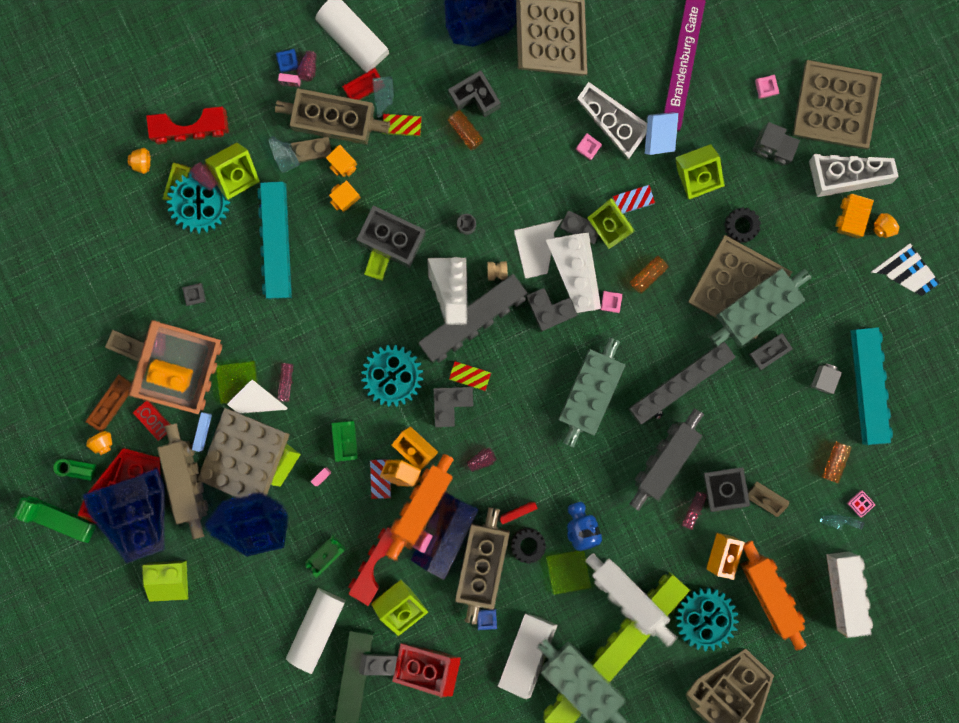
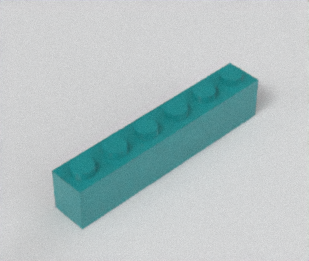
[258,182,292,299]
[851,327,893,445]

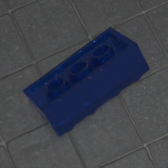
[411,492,478,579]

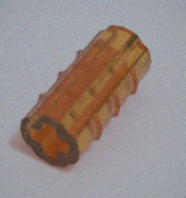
[448,110,484,151]
[629,256,668,294]
[822,442,852,484]

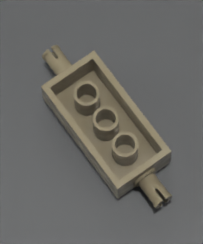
[275,88,390,145]
[158,423,208,539]
[455,507,509,624]

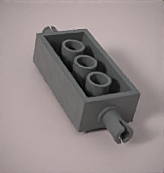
[629,408,704,511]

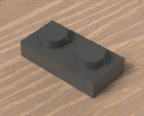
[560,210,599,245]
[749,333,793,370]
[359,654,397,675]

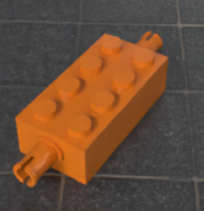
[385,454,454,561]
[740,540,806,650]

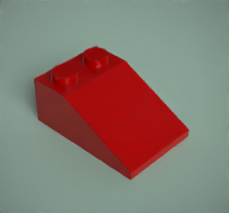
[392,643,461,697]

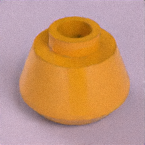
[128,148,150,174]
[873,213,899,238]
[86,431,112,455]

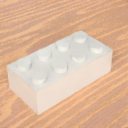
[826,552,873,637]

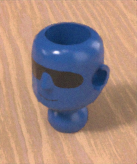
[567,502,602,551]

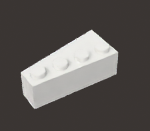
[577,82,647,159]
[809,154,898,197]
[546,233,601,313]
[428,257,467,324]

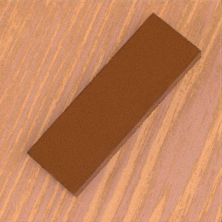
[85,375,132,432]

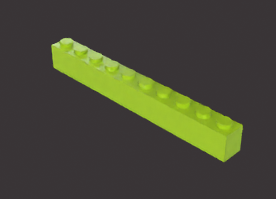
[543,573,690,723]

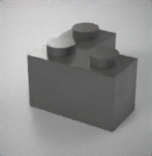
[448,70,501,117]
[752,122,800,166]
[526,288,577,332]
[434,387,473,427]

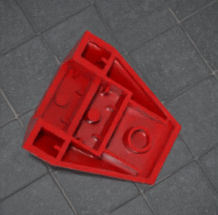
[78,448,161,536]

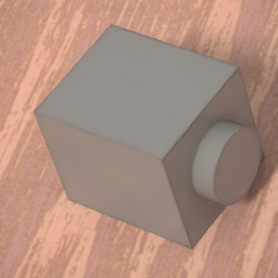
[811,364,842,394]

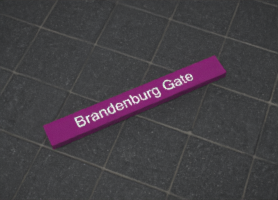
[664,0,706,132]

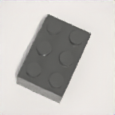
[356,206,426,268]

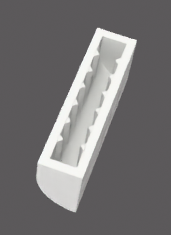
[315,0,389,73]
[286,588,346,674]
[498,614,557,699]

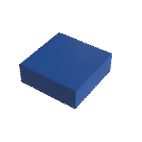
[276,49,299,73]
[477,609,497,630]

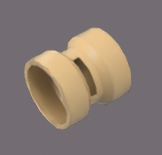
[488,261,508,281]

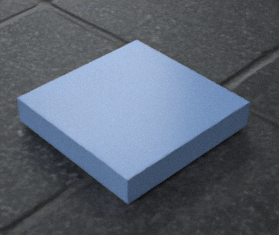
[645,112,678,155]

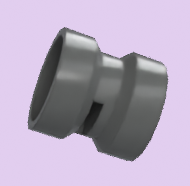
[457,214,476,235]

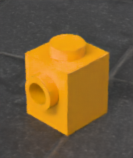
[326,145,357,178]
[329,180,361,212]

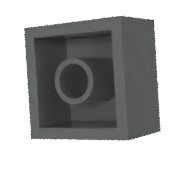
[704,467,750,512]

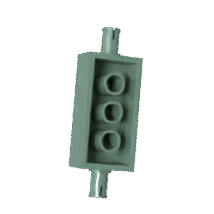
[710,268,811,347]
[558,337,625,448]
[537,638,629,723]

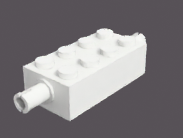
[585,553,676,647]

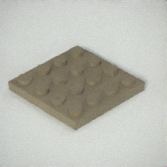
[516,0,587,76]
[792,60,882,150]
[687,235,792,339]
[197,408,290,507]

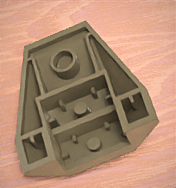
[686,649,774,723]

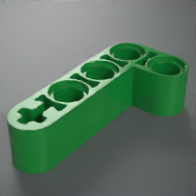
[13,496,97,543]

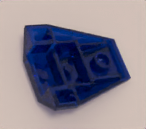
[444,0,517,47]
[82,469,165,563]
[205,492,289,557]

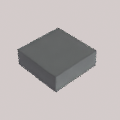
[182,283,206,306]

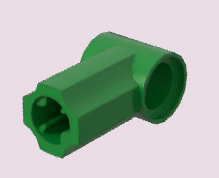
[53,458,96,481]

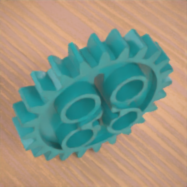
[167,171,230,234]
[361,345,424,407]
[675,587,739,651]

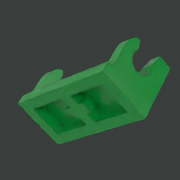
[332,421,358,462]
[305,535,346,578]

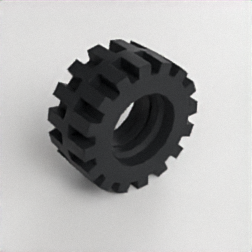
[724,207,761,243]
[511,528,546,564]

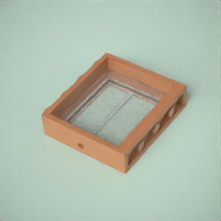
[129,320,222,414]

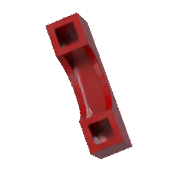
[146,106,229,144]
[348,526,393,606]

